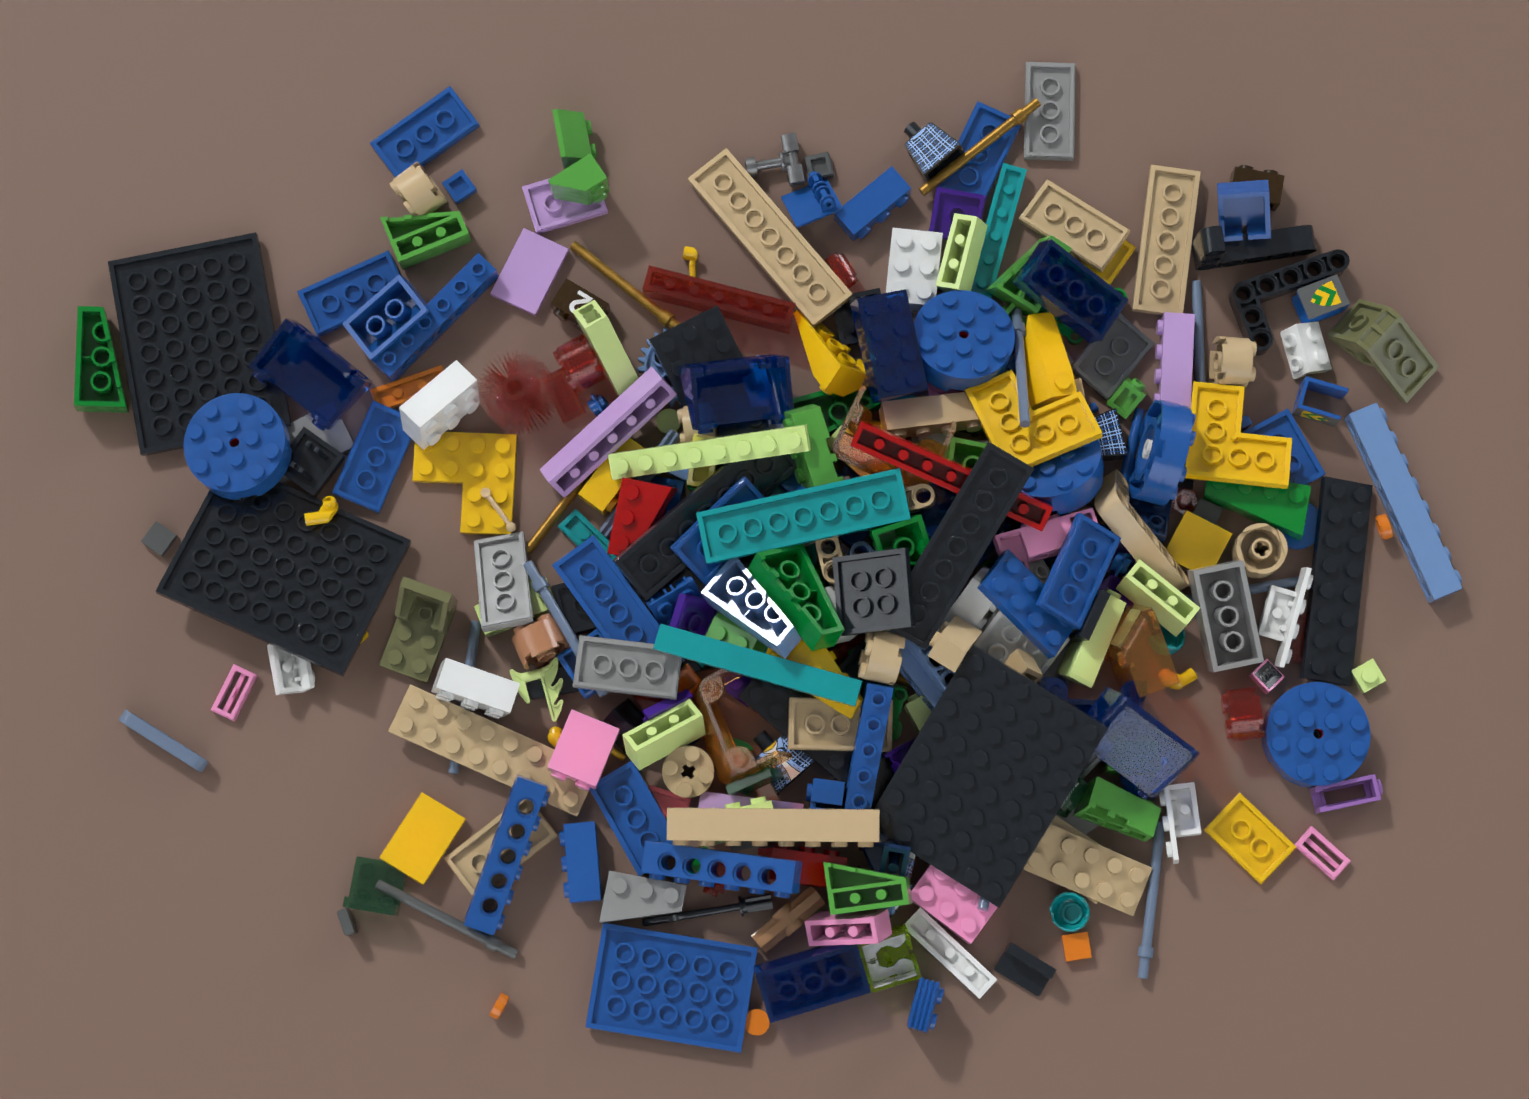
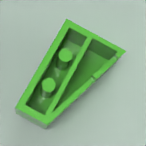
[380,211,472,270]
[986,235,1072,316]
[783,404,844,488]
[1073,776,1161,842]
[823,862,913,915]

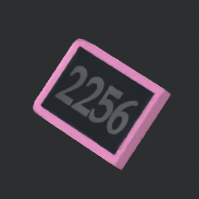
[1248,659,1285,694]

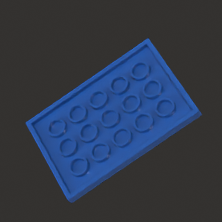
[585,923,758,1053]

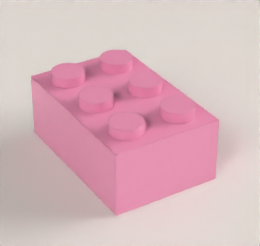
[911,865,998,944]

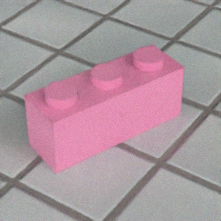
[804,908,892,946]

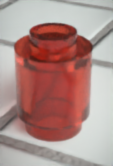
[825,253,858,289]

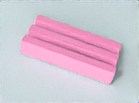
[211,664,258,722]
[1294,826,1351,881]

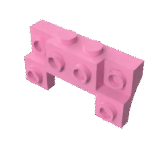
[993,508,1098,570]

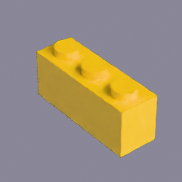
[578,438,644,516]

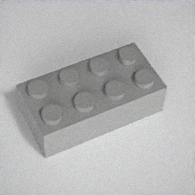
[1187,560,1264,672]

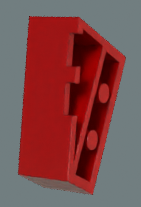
[607,477,678,555]
[758,843,847,888]

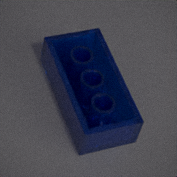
[1013,239,1128,343]
[850,289,928,404]
[753,944,871,1023]

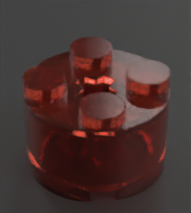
[553,333,607,392]
[1221,686,1265,742]

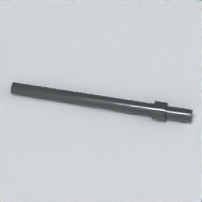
[375,879,519,960]

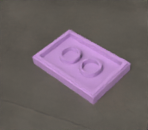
[522,178,608,234]
[490,228,569,317]

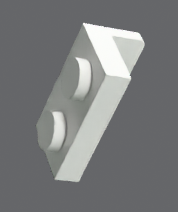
[1280,322,1332,379]
[267,644,315,695]

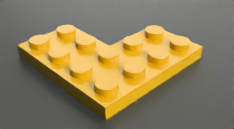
[965,370,1103,467]
[1185,381,1292,489]
[412,432,517,535]

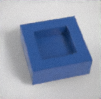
[442,169,477,205]

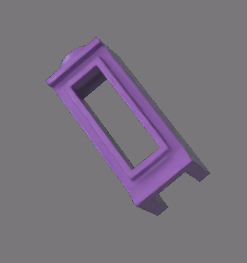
[1309,774,1383,814]

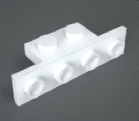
[1258,567,1313,668]
[1156,757,1201,864]

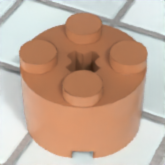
[512,613,570,670]

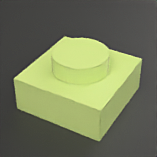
[1352,659,1386,694]

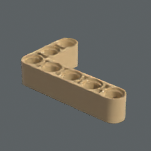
[1095,469,1190,591]
[815,484,936,585]

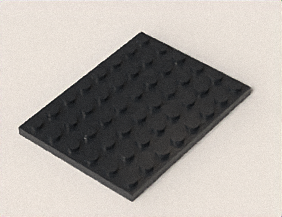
[108,232,291,456]
[156,482,411,677]
[874,644,1109,908]

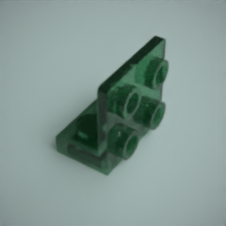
[343,856,406,917]

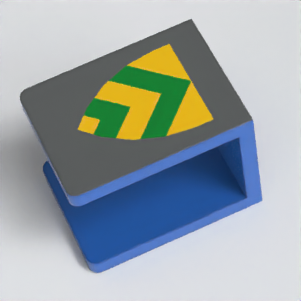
[1291,274,1350,323]
[1292,376,1349,427]

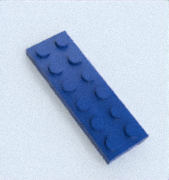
[552,535,685,663]

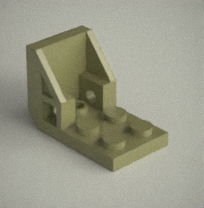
[1326,299,1439,403]
[379,576,458,684]

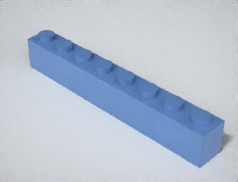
[1344,403,1462,604]

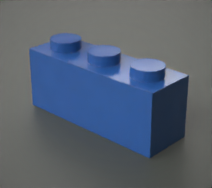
[834,166,911,241]
[559,821,602,903]

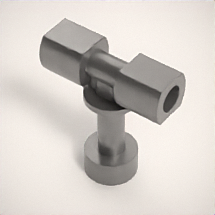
[744,133,805,187]

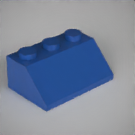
[342,274,430,361]

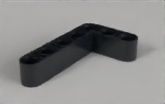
[1192,225,1317,271]
[1229,249,1350,356]

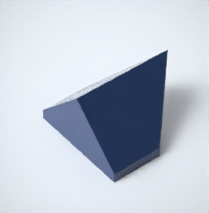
[861,842,911,876]

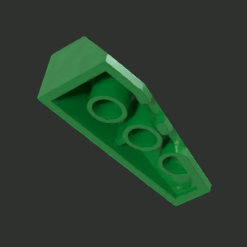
[868,514,929,570]

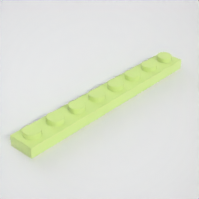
[608,424,811,480]

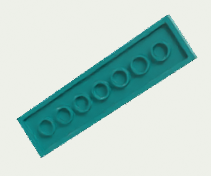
[696,468,911,564]

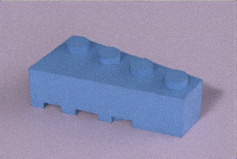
[701,558,801,659]

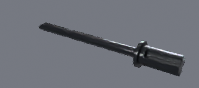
[642,893,773,926]

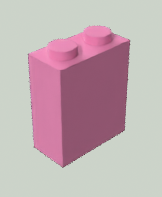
[547,709,620,791]

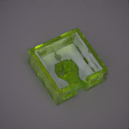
[857,924,922,993]

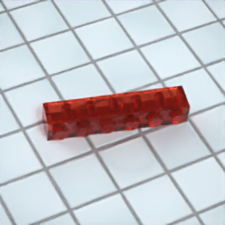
[642,265,796,334]

